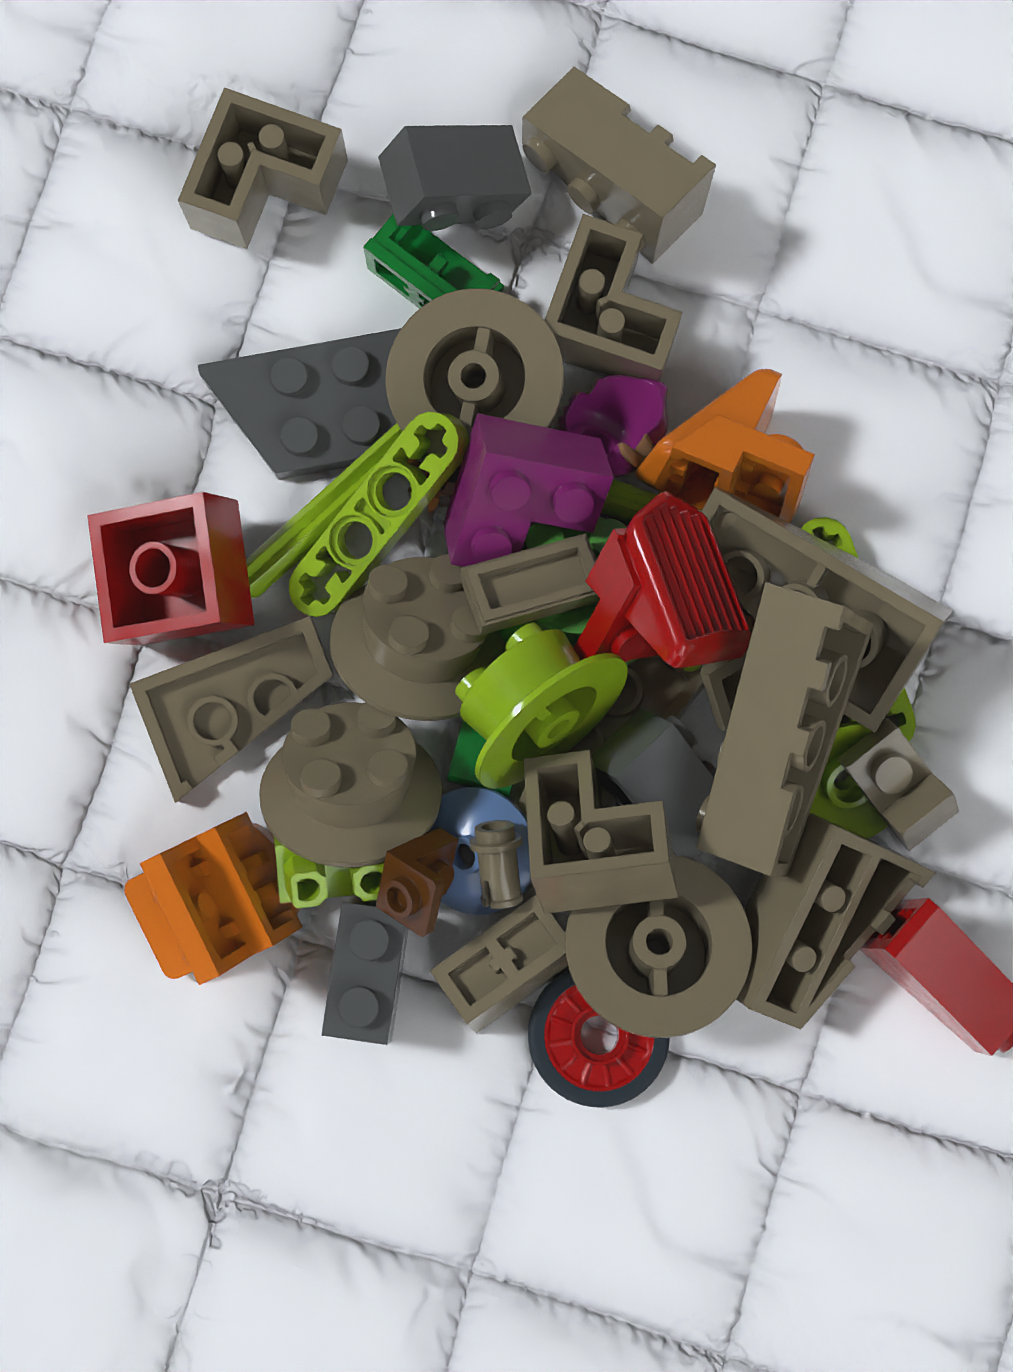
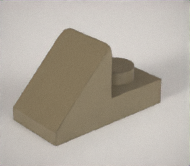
[837,718,959,851]

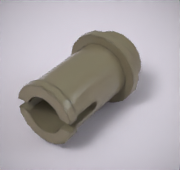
[469,820,523,909]

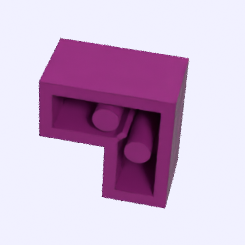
[443,413,614,567]

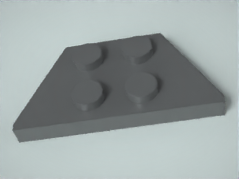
[198,328,401,480]

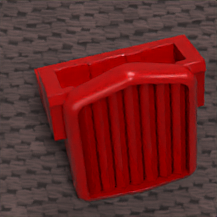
[574,491,751,668]

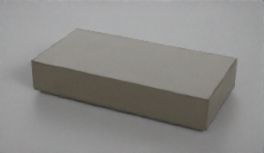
[460,533,600,635]

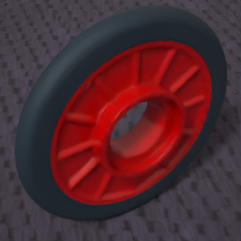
[528,970,670,1108]

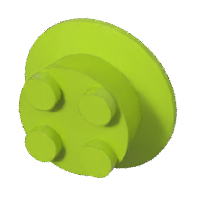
[455,622,628,789]

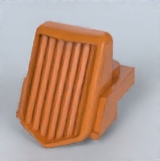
[635,369,815,524]
[124,811,303,985]

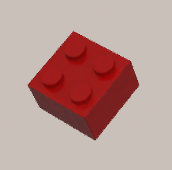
[87,492,255,646]

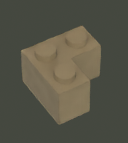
[178,87,348,249]
[544,214,683,382]
[524,750,678,914]

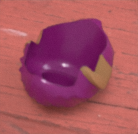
[558,375,668,478]

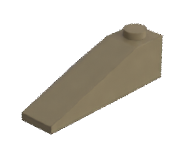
[702,486,952,732]

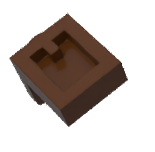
[376,827,458,937]

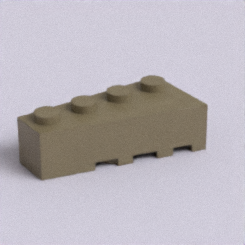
[696,582,874,877]

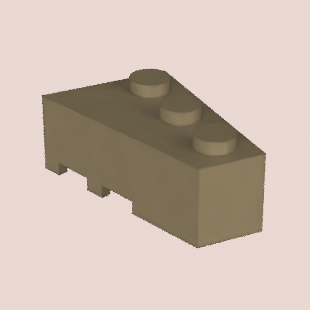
[522,67,716,264]
[736,812,936,1030]

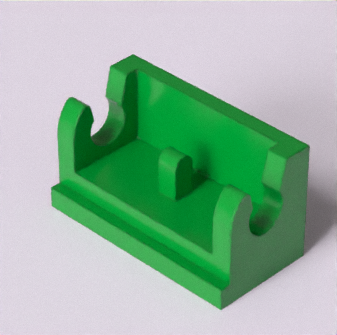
[363,213,504,309]

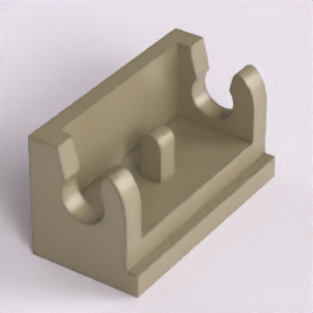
[430,894,568,1034]

